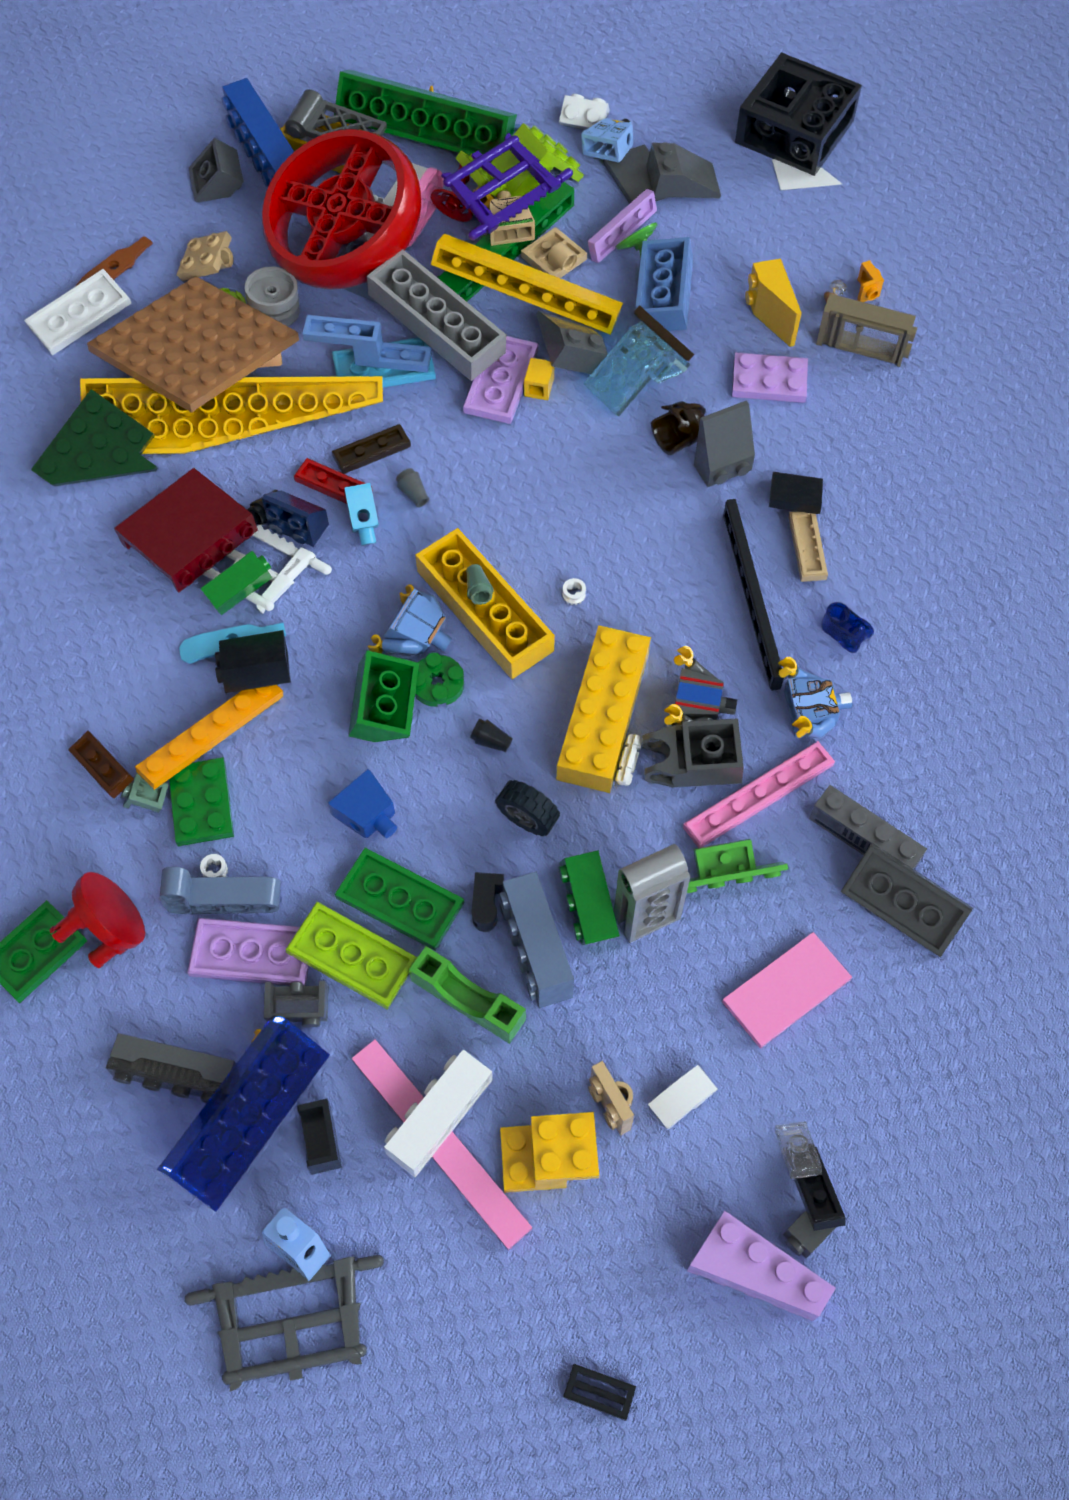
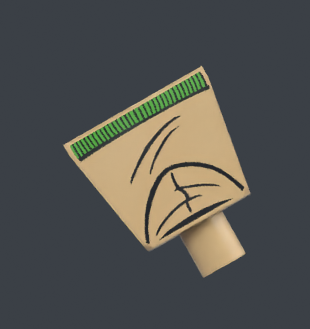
[490,191,535,246]

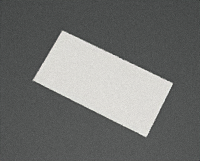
[772,159,842,190]

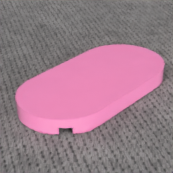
[408,167,444,247]

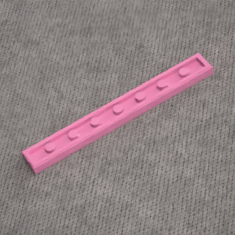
[352,1039,532,1250]

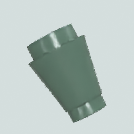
[466,564,494,605]

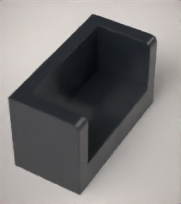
[297,1099,342,1175]

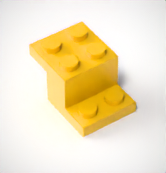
[500,1112,599,1193]

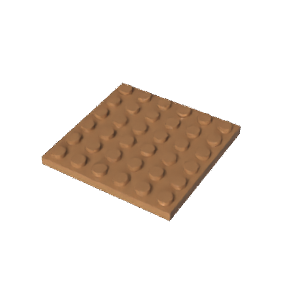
[87,276,299,413]

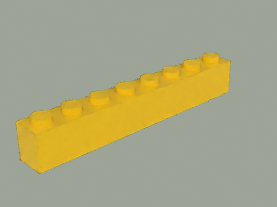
[431,233,623,335]

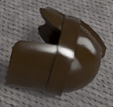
[651,401,706,455]

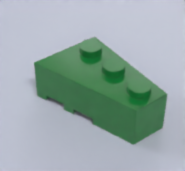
[559,850,620,945]

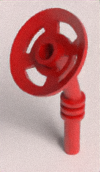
[431,163,473,222]

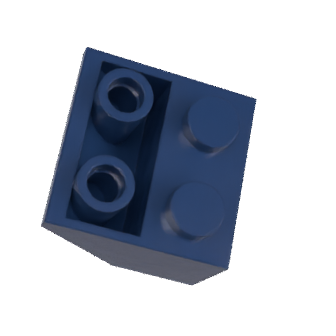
[262,490,329,547]

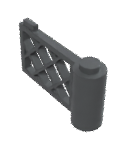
[285,89,387,139]

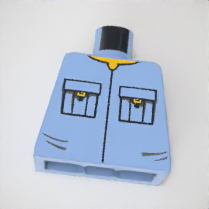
[581,118,633,163]
[262,1208,331,1281]

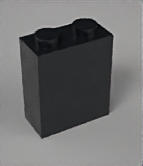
[215,630,291,693]

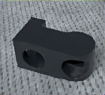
[472,872,504,932]

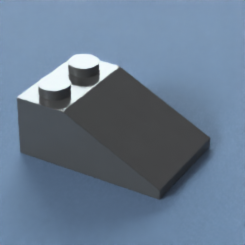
[646,142,721,198]
[536,310,608,375]
[694,400,755,487]

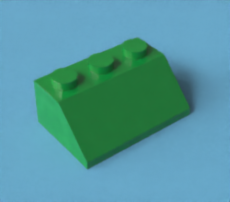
[348,650,419,742]

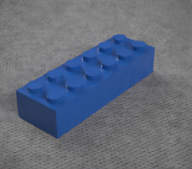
[221,78,294,187]

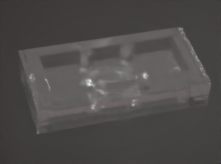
[775,1121,822,1179]

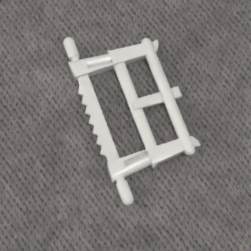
[202,525,332,614]

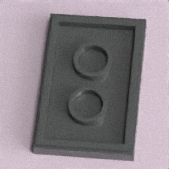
[604,144,668,204]

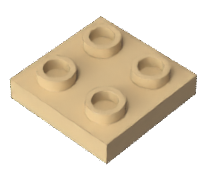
[521,227,587,278]
[176,231,234,281]
[588,1061,634,1136]

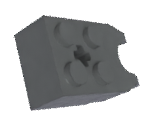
[642,718,744,787]

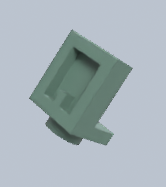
[121,773,169,813]

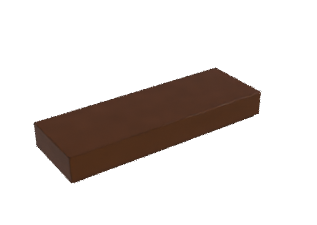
[68,730,134,799]

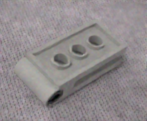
[614,844,690,943]

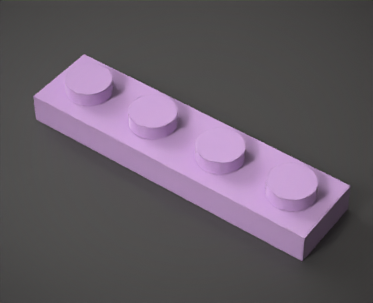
[587,189,657,263]

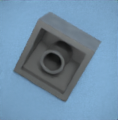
[189,138,244,202]

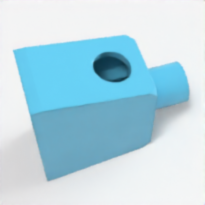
[344,483,379,546]

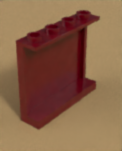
[114,468,258,593]

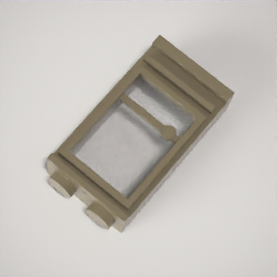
[816,294,918,367]

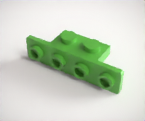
[687,839,788,893]

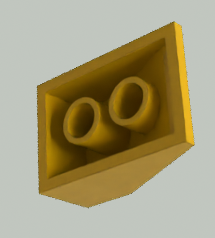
[745,258,802,347]

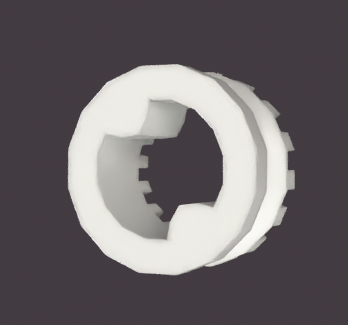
[562,578,586,605]
[200,854,228,877]

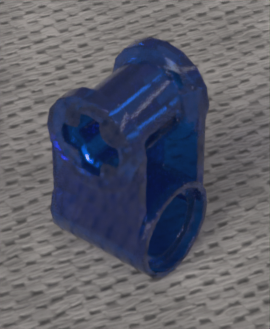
[821,602,874,653]

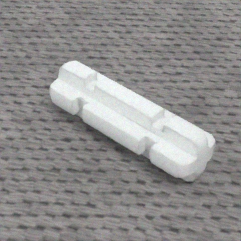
[615,734,642,786]

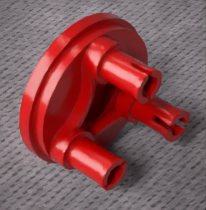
[50,872,145,968]

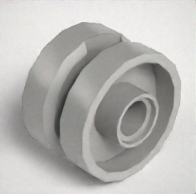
[245,267,300,326]

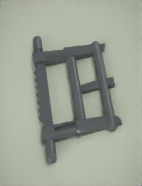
[184,1255,384,1392]

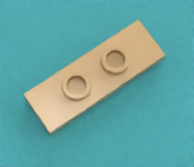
[788,511,828,582]

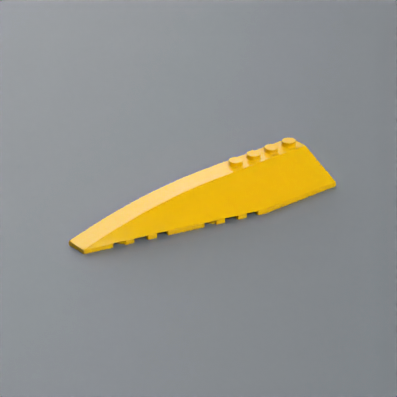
[80,376,383,454]

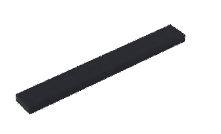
[723,499,784,691]

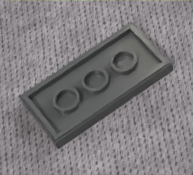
[841,843,973,957]

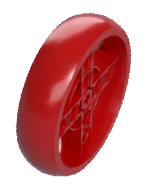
[262,129,421,290]

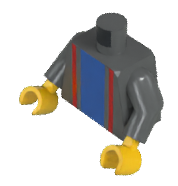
[664,646,737,726]

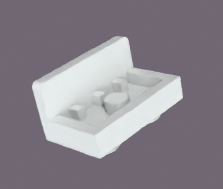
[559,94,610,130]

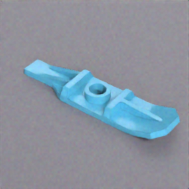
[179,623,286,664]

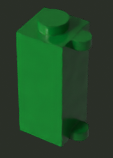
[201,551,272,615]

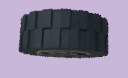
[495,780,560,836]

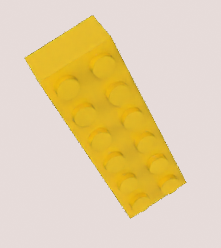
[415,528,555,680]
[556,625,651,793]

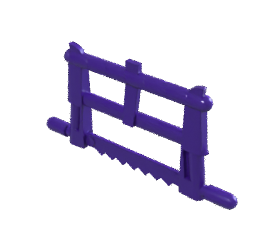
[441,133,573,240]

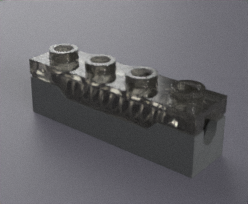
[106,1033,239,1105]

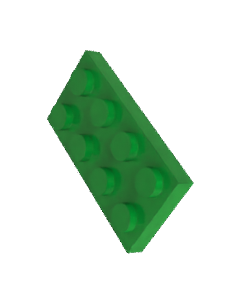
[335,848,465,951]

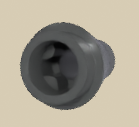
[396,468,429,507]

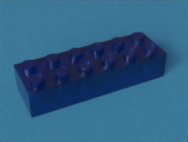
[157,1015,330,1212]

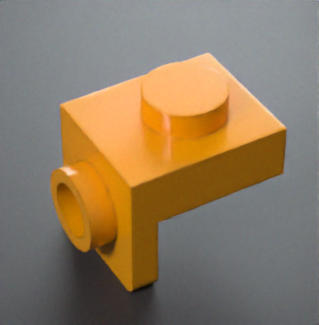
[857,260,884,302]

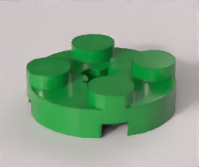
[415,653,464,707]

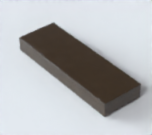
[634,305,695,361]
[332,424,411,474]

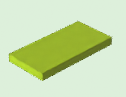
[286,902,417,1010]

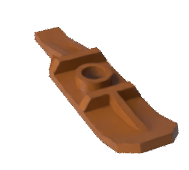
[75,236,153,287]

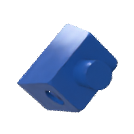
[328,769,397,838]

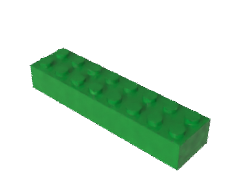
[334,70,517,162]

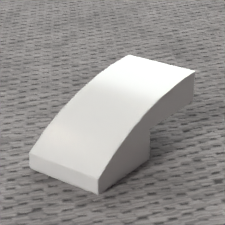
[648,1065,718,1129]

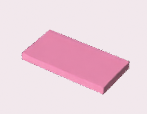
[722,932,852,1049]

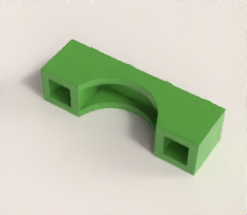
[409,946,526,1044]

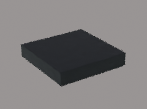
[769,472,823,514]

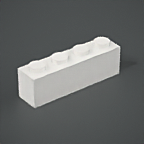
[384,1050,492,1177]

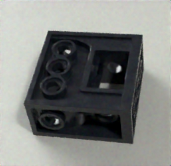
[735,52,862,176]

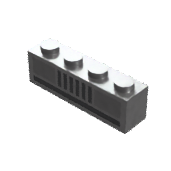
[809,785,927,869]

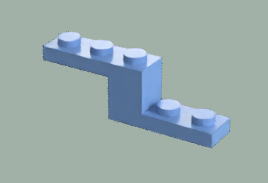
[303,315,432,373]

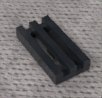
[563,1364,636,1421]

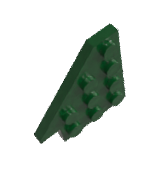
[31,389,158,487]

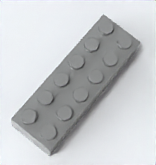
[367,249,506,381]

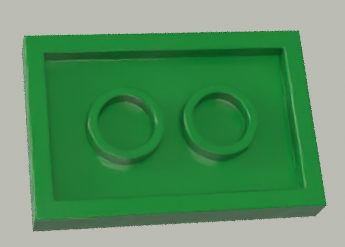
[169,757,234,847]
[0,900,87,1004]

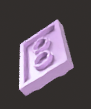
[732,352,808,403]

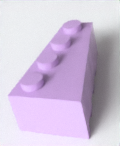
[687,1211,836,1321]

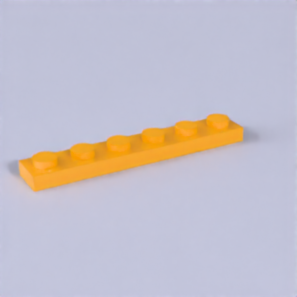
[135,685,283,790]

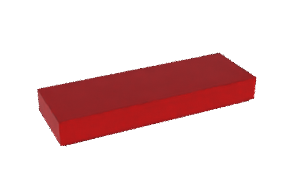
[294,458,373,504]

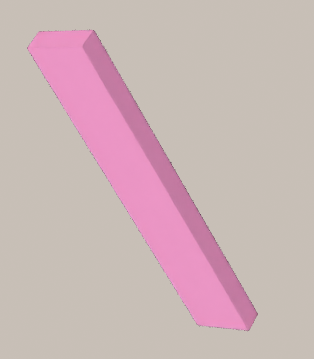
[683,741,835,848]

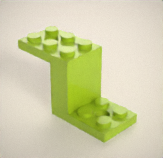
[456,123,584,197]

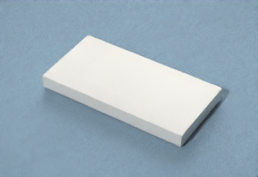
[24,269,132,356]

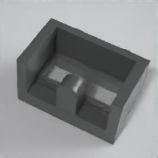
[264,981,329,1028]

